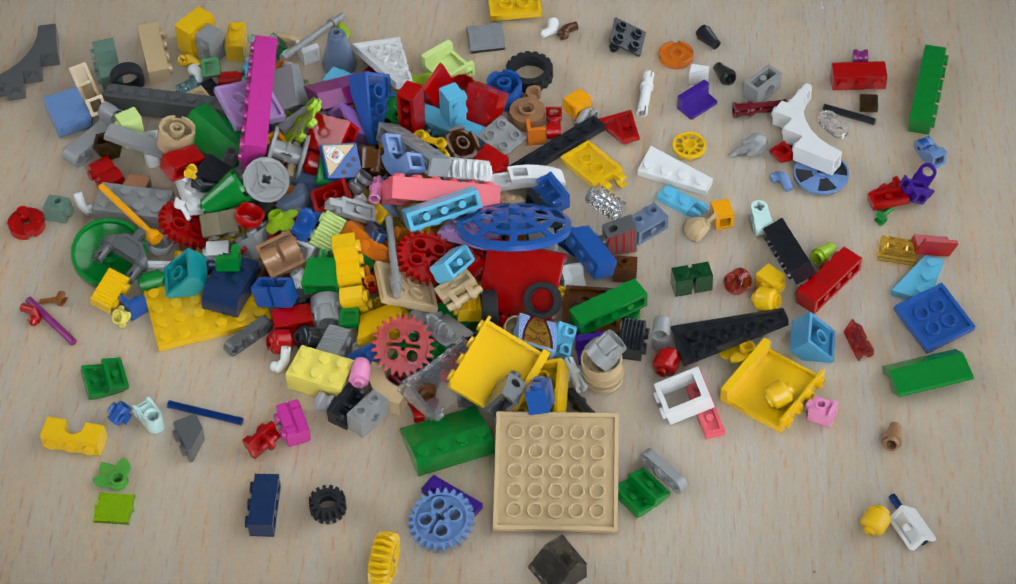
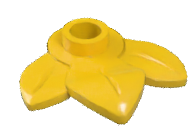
[717,341,756,363]

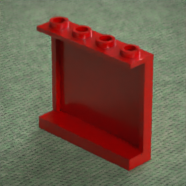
[480,238,568,322]

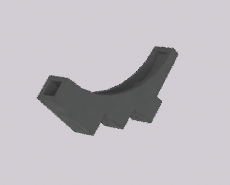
[0,23,60,101]

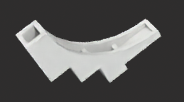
[771,83,842,175]

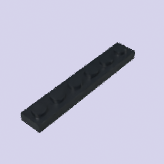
[509,115,605,166]

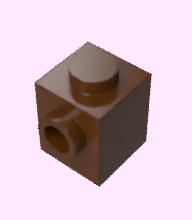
[613,255,638,283]

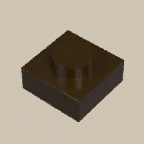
[859,94,878,112]

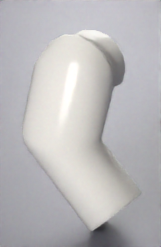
[270,346,291,373]

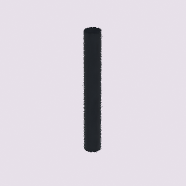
[822,104,876,125]

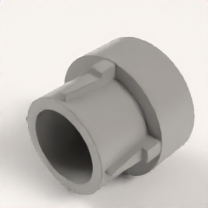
[310,291,342,330]
[584,330,627,371]

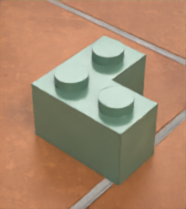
[90,37,124,90]

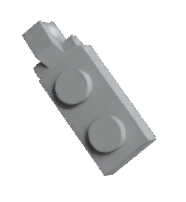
[324,196,376,224]

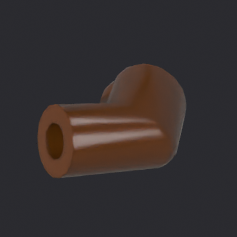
[557,21,579,40]

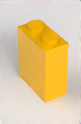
[356,305,410,347]

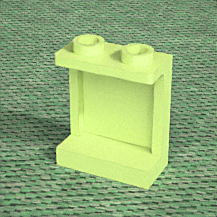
[421,39,475,78]

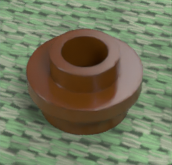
[417,383,437,401]

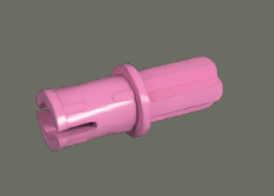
[368,175,384,204]

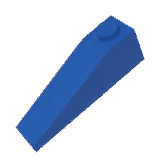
[349,72,391,145]

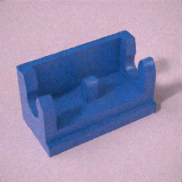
[534,171,570,211]

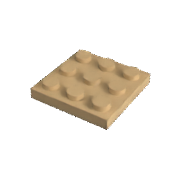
[374,260,438,314]

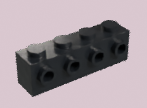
[763,218,817,285]

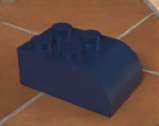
[202,252,260,318]

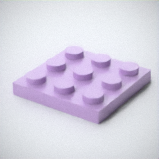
[214,80,286,132]
[437,213,504,251]

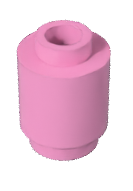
[349,357,371,388]

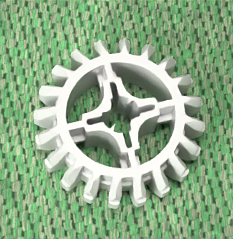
[443,160,493,184]

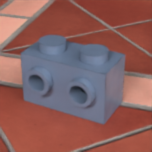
[631,203,668,245]

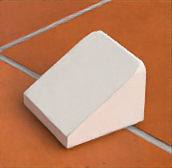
[689,64,709,85]

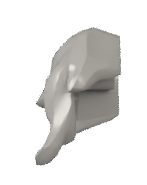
[728,133,768,157]

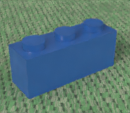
[565,225,617,280]

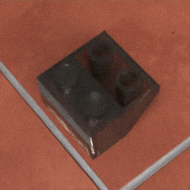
[528,534,587,584]

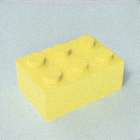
[285,345,355,397]

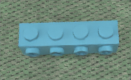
[401,186,483,232]

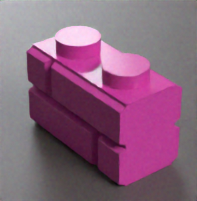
[274,399,311,447]

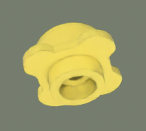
[112,305,131,328]

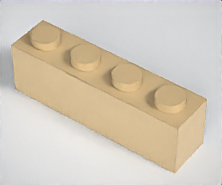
[137,21,173,85]

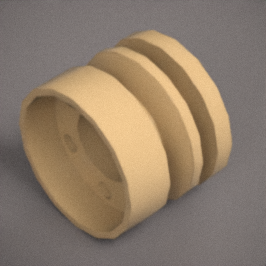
[581,349,624,394]

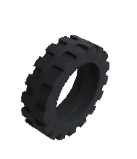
[506,51,553,93]

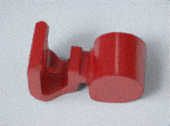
[546,106,562,139]

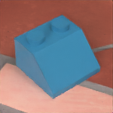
[790,312,836,363]

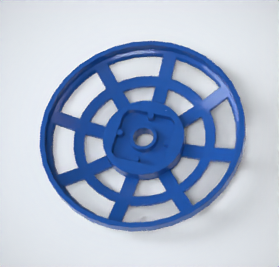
[456,202,572,252]

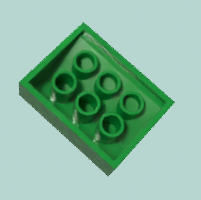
[399,406,495,477]

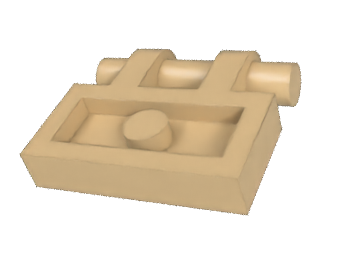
[434,268,483,312]

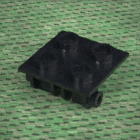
[609,17,646,57]

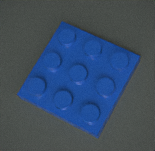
[893,283,976,354]

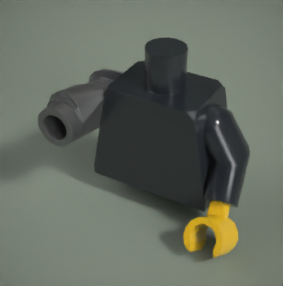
[184,147,238,193]

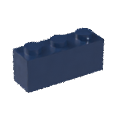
[245,474,281,537]

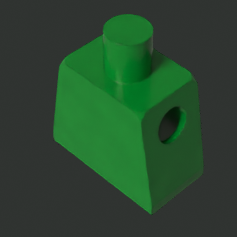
[301,249,339,294]

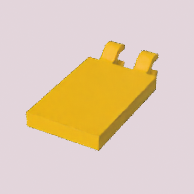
[560,140,627,197]

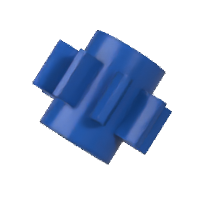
[107,401,132,426]

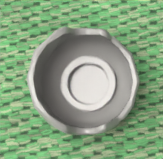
[145,229,174,256]

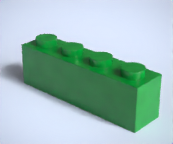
[569,279,648,335]

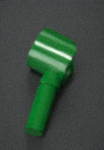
[874,207,894,226]

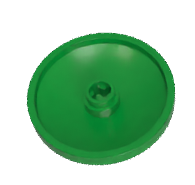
[71,218,148,288]

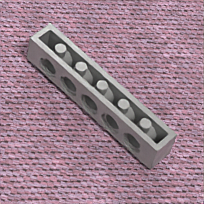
[375,122,452,177]

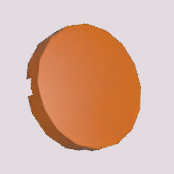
[659,41,694,70]

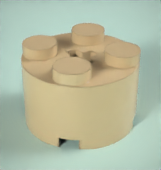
[156,115,195,154]

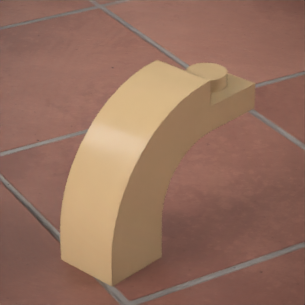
[68,62,105,117]
[369,350,408,416]

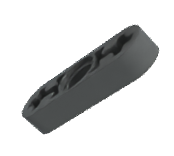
[223,316,273,357]

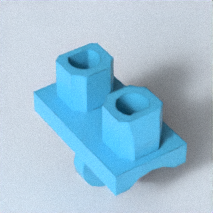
[553,321,577,361]

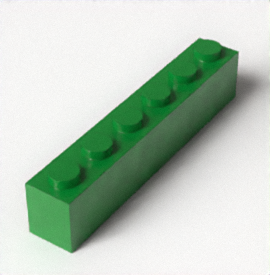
[908,44,949,135]

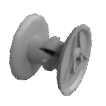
[266,125,311,179]
[241,157,289,210]

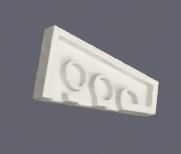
[637,146,713,196]

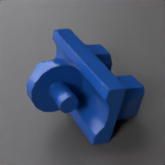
[291,207,321,242]

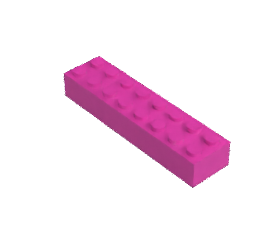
[238,35,278,169]

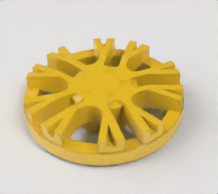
[672,132,706,161]

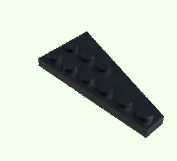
[670,308,789,367]

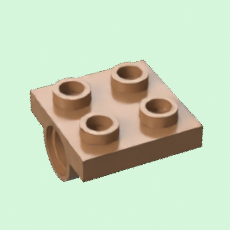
[255,230,306,279]

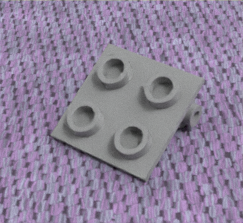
[477,115,528,155]
[421,313,474,347]

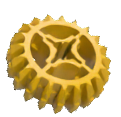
[367,531,401,584]

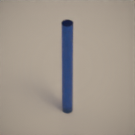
[167,400,244,426]

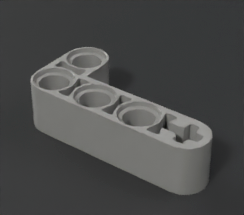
[62,101,122,167]

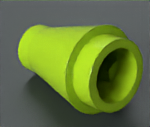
[810,242,836,266]

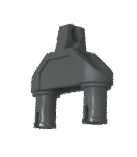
[91,227,148,284]

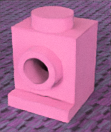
[805,396,838,428]

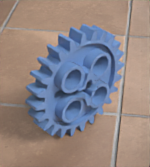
[408,488,475,553]

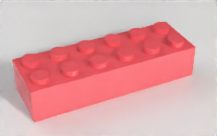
[381,173,501,213]

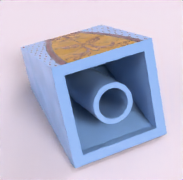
[513,313,557,359]

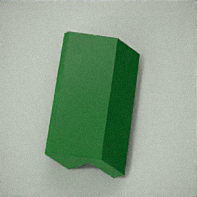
[186,103,244,168]
[882,349,974,397]

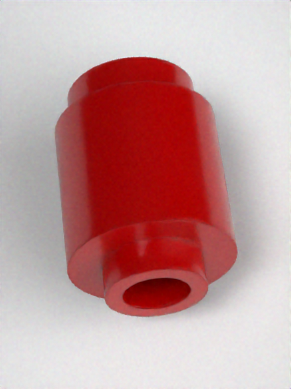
[217,71,243,86]

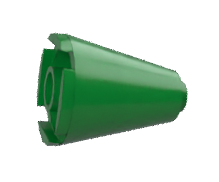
[199,168,254,214]

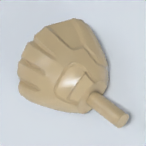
[683,213,717,242]

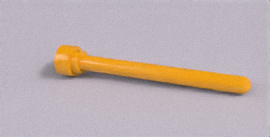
[98,184,163,246]

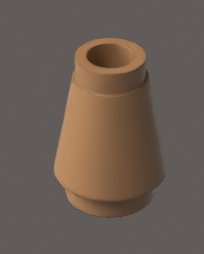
[881,422,902,451]

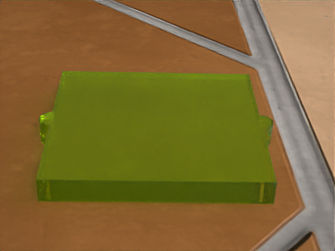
[93,493,135,525]

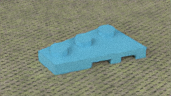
[891,255,944,300]

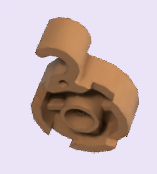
[509,85,545,132]

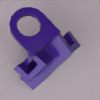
[900,163,937,205]

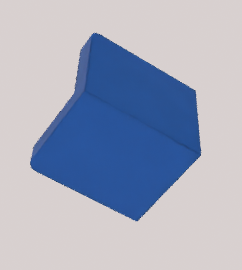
[119,295,148,321]

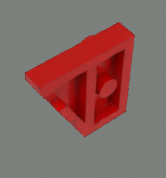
[599,110,640,144]
[867,176,910,211]

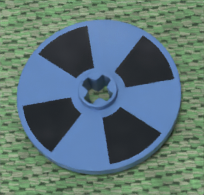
[793,159,849,195]

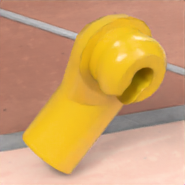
[177,54,201,67]

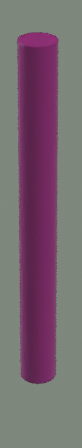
[25,297,77,346]

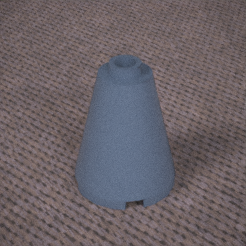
[322,28,357,74]

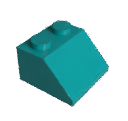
[164,248,208,298]

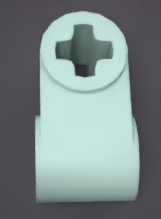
[749,200,774,236]
[131,396,165,434]

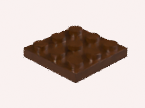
[562,285,621,336]

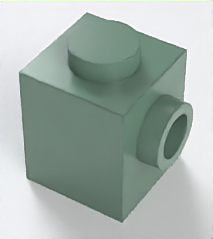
[43,194,74,224]

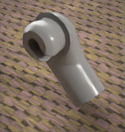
[574,108,599,126]

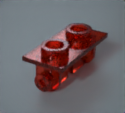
[843,319,874,361]

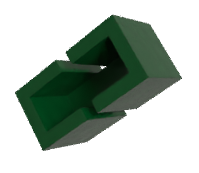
[671,261,713,297]

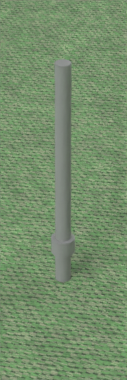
[279,13,346,60]
[385,216,402,298]

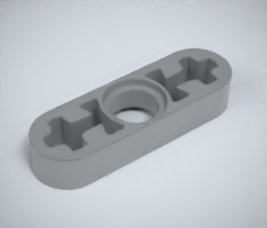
[640,448,688,494]

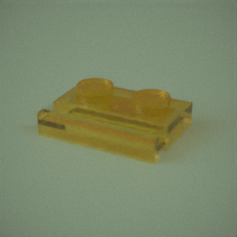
[877,235,917,266]

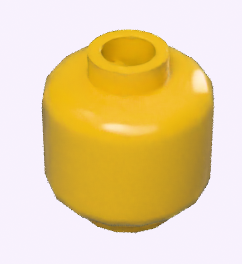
[751,286,782,311]
[763,379,794,409]
[860,504,891,537]

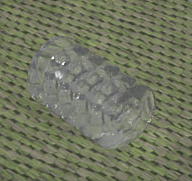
[585,185,626,221]

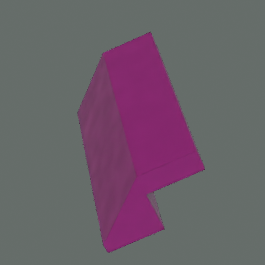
[304,71,369,113]

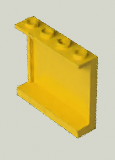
[446,316,550,412]
[720,338,825,433]

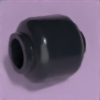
[294,326,323,349]

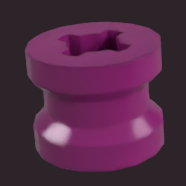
[852,49,868,62]

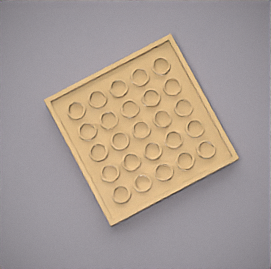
[493,411,619,533]

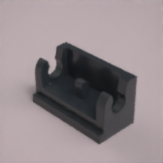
[327,382,365,430]

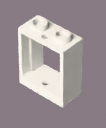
[653,366,715,425]

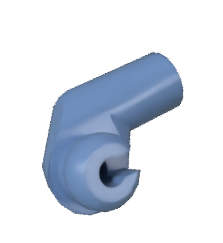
[770,171,794,192]

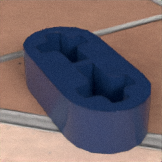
[365,220,388,244]

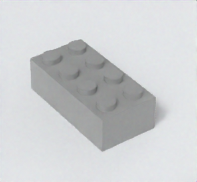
[92,182,175,230]

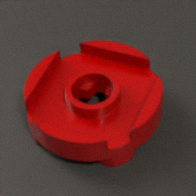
[7,206,46,240]

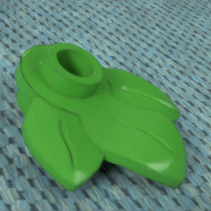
[92,458,131,490]

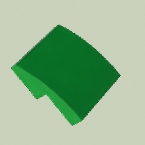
[80,357,129,400]
[618,467,671,518]

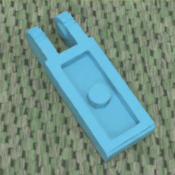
[656,184,709,218]

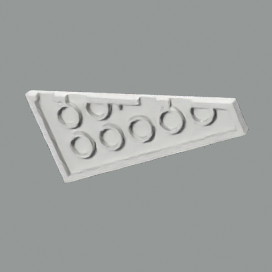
[352,37,413,90]

